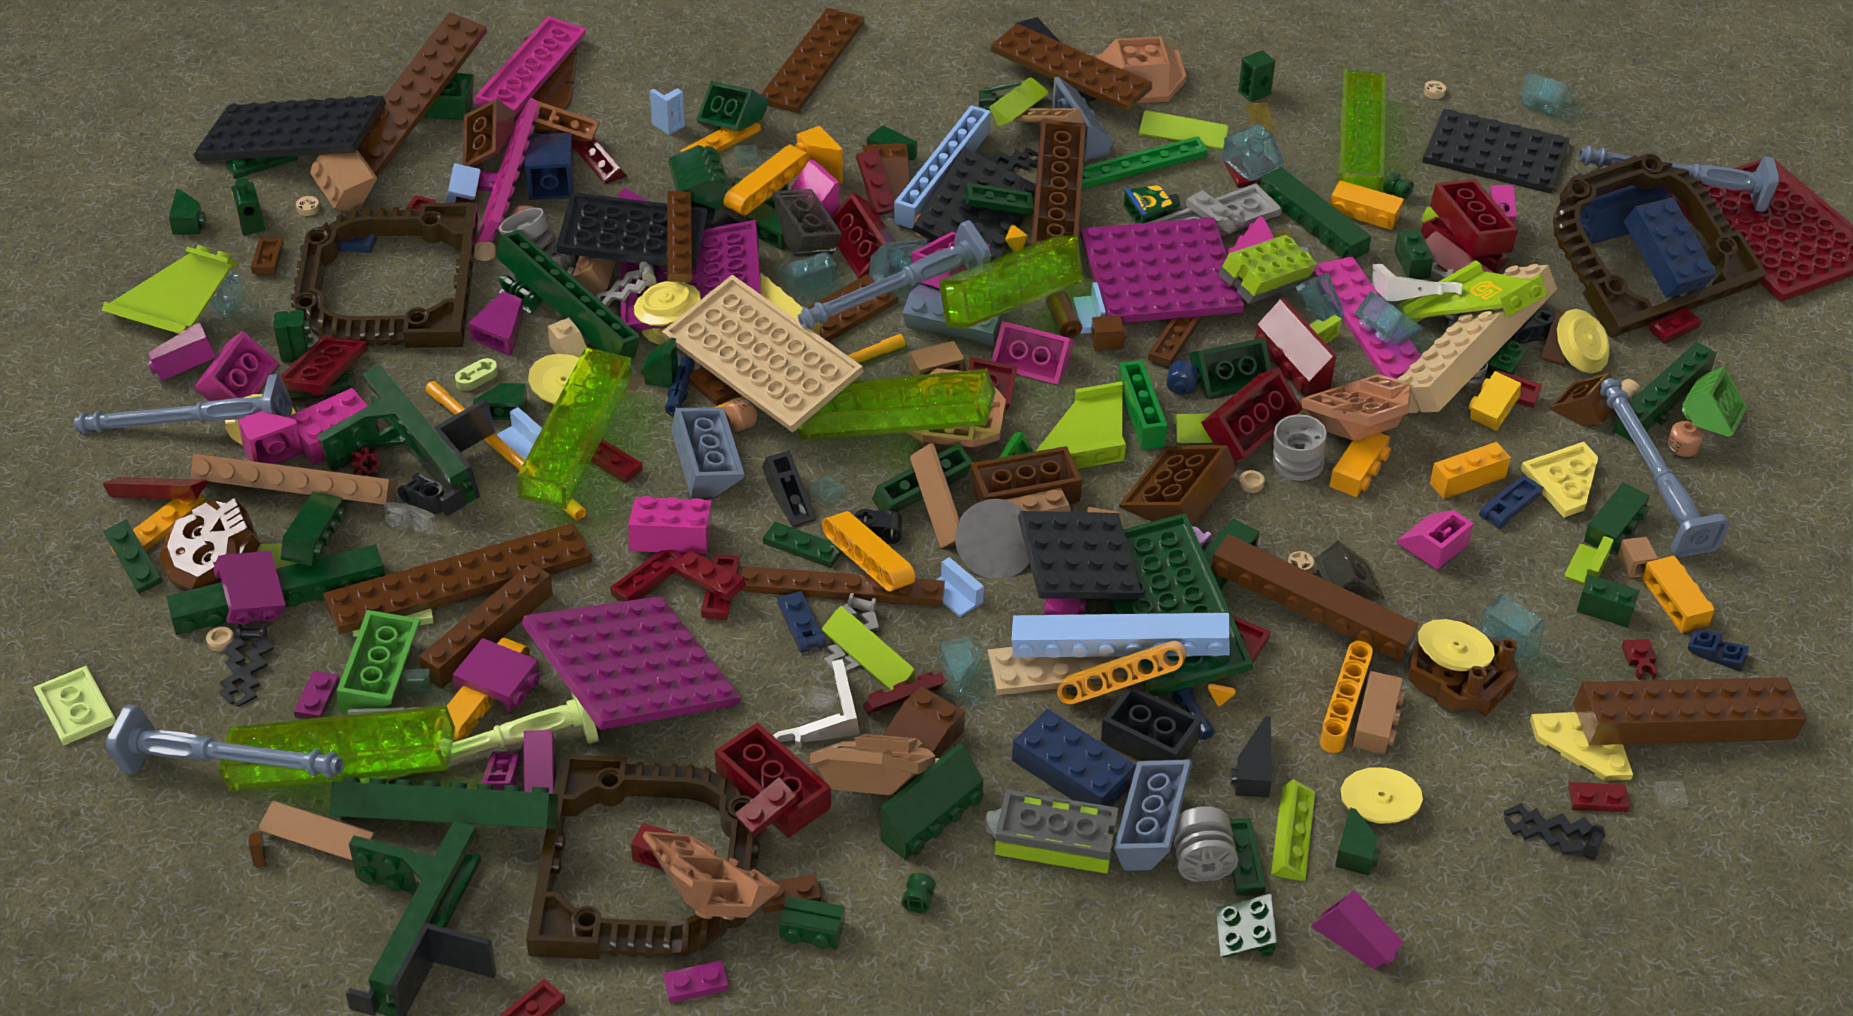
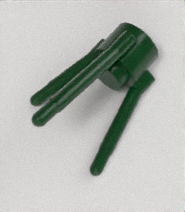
[979,82,1022,111]

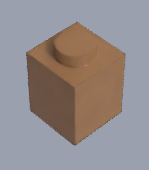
[1618,537,1658,578]

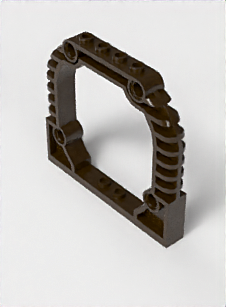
[1553,153,1768,338]
[291,202,479,348]
[526,754,762,960]

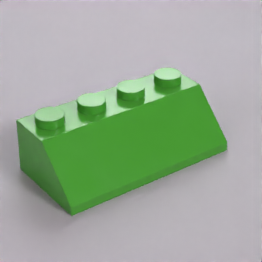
[1682,366,1747,437]
[337,610,420,713]

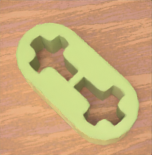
[455,358,498,391]

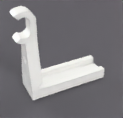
[1372,264,1462,301]
[773,659,860,749]

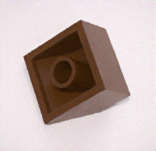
[1549,372,1614,426]

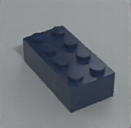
[1624,197,1717,298]
[1012,709,1136,807]

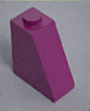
[469,291,524,356]
[147,322,216,381]
[524,729,557,794]
[1311,890,1404,969]

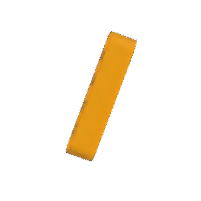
[723,145,811,215]
[822,511,915,591]
[434,637,530,742]
[1057,641,1187,705]
[1320,641,1373,753]

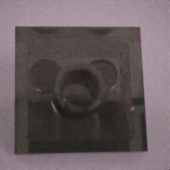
[1315,541,1385,601]

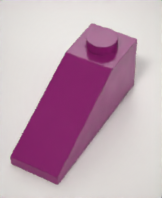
[481,751,520,791]

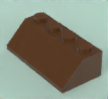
[971,446,1082,503]

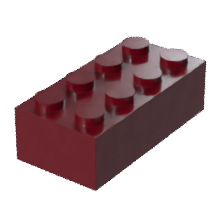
[1430,179,1518,257]
[1201,368,1303,461]
[714,722,831,838]

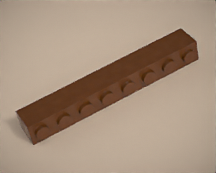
[1211,534,1419,661]

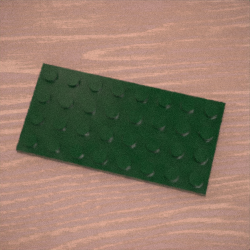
[1109,513,1253,696]

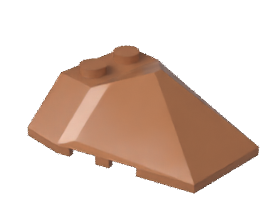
[643,831,780,920]

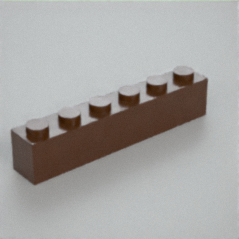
[419,563,553,689]

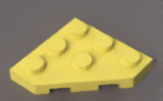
[1521,442,1598,518]
[1530,712,1633,781]

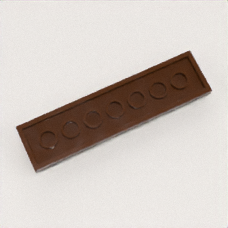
[761,8,865,113]
[991,24,1152,112]

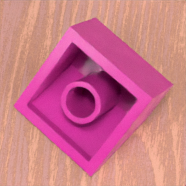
[238,411,302,464]

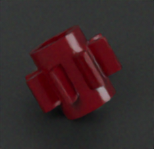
[348,447,382,476]

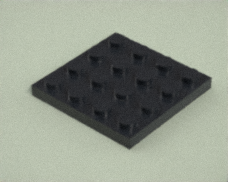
[1018,511,1142,600]

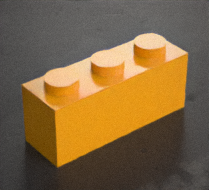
[1330,180,1404,230]
[1329,433,1391,497]
[1430,442,1511,499]
[1642,556,1714,633]

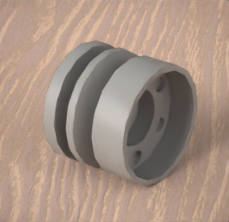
[499,208,557,256]
[1273,414,1327,481]
[1173,806,1238,882]

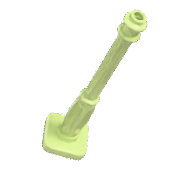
[354,692,599,784]

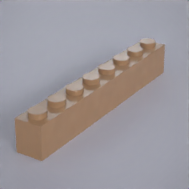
[190,454,398,505]

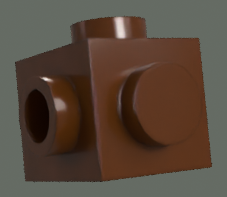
[1091,315,1127,351]

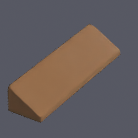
[1013,108,1085,124]
[910,443,960,548]
[258,801,375,860]

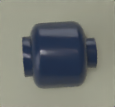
[1166,360,1199,395]

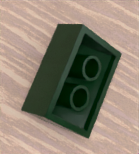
[422,73,474,120]
[696,81,770,132]
[1189,338,1272,398]

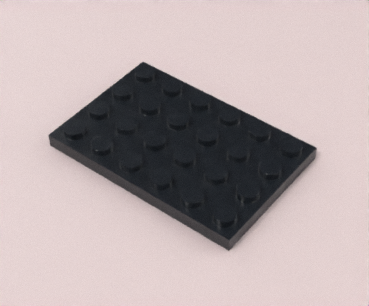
[1422,109,1570,193]
[912,147,1035,272]
[556,192,708,270]

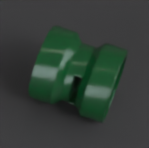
[1383,172,1414,201]
[901,873,936,914]

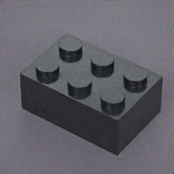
[1101,685,1202,761]

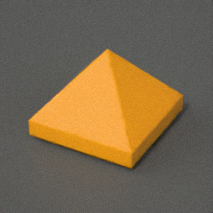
[1005,225,1028,256]
[1208,683,1236,706]

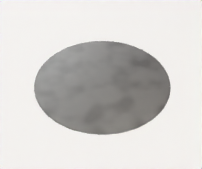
[955,499,1030,578]

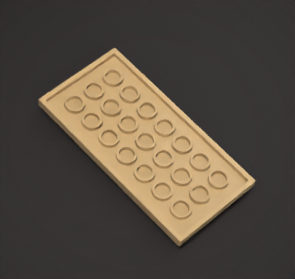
[662,275,864,433]

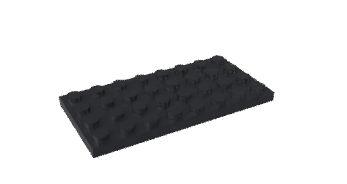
[193,95,386,161]

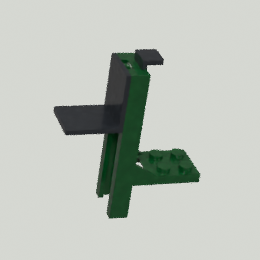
[317,364,495,516]
[346,821,497,1016]

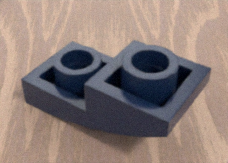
[1688,629,1748,671]

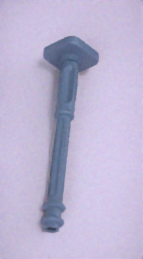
[1578,145,1779,212]
[797,220,991,329]
[74,374,292,434]
[1600,378,1730,558]
[106,705,344,778]

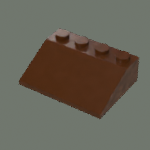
[1119,445,1237,527]

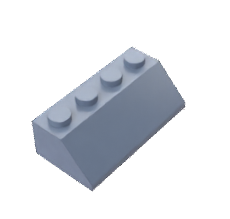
[1052,77,1112,161]
[903,284,1009,346]
[671,407,745,498]
[1114,760,1192,871]

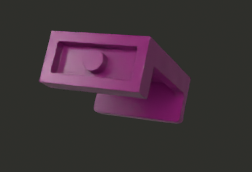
[213,551,285,624]
[453,638,541,714]

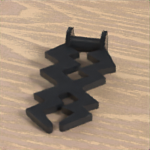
[978,147,1038,171]
[219,624,274,707]
[1503,803,1606,860]

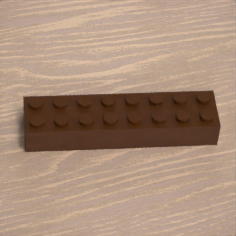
[1029,120,1086,268]
[1573,677,1807,745]

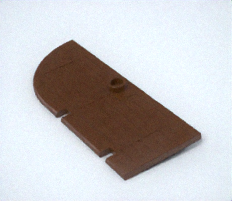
[514,37,578,123]

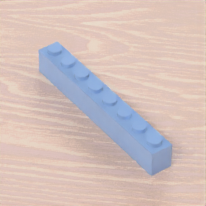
[894,105,991,229]
[1011,613,1230,658]

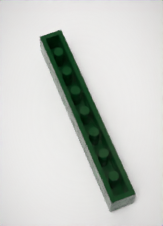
[496,229,641,365]
[166,544,385,635]
[329,776,559,829]

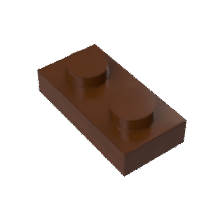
[251,238,284,275]
[762,874,821,913]

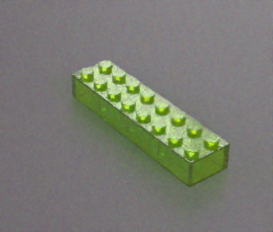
[1336,69,1386,192]
[939,236,1084,328]
[517,347,632,509]
[797,369,996,440]
[218,705,455,791]

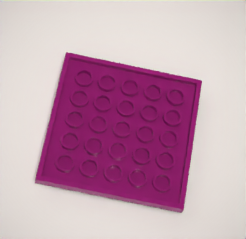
[1080,218,1244,323]
[621,220,762,333]
[522,596,741,730]

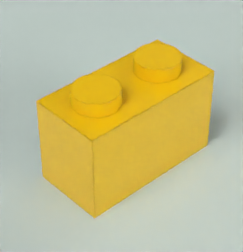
[1469,371,1521,431]

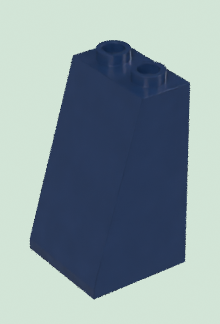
[525,133,574,200]
[1580,185,1670,244]

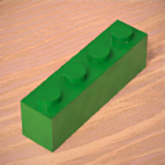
[1118,360,1167,450]

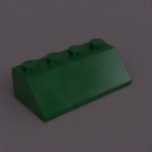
[668,145,730,210]
[881,743,984,860]

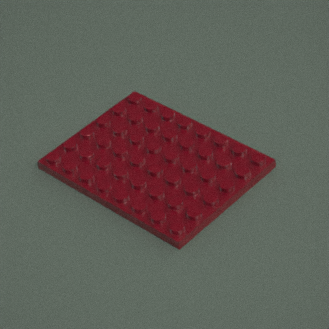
[1671,156,1853,302]

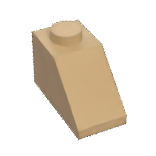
[548,318,593,366]

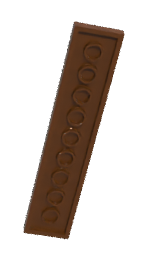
[357,12,487,177]
[689,274,898,406]
[323,523,592,635]

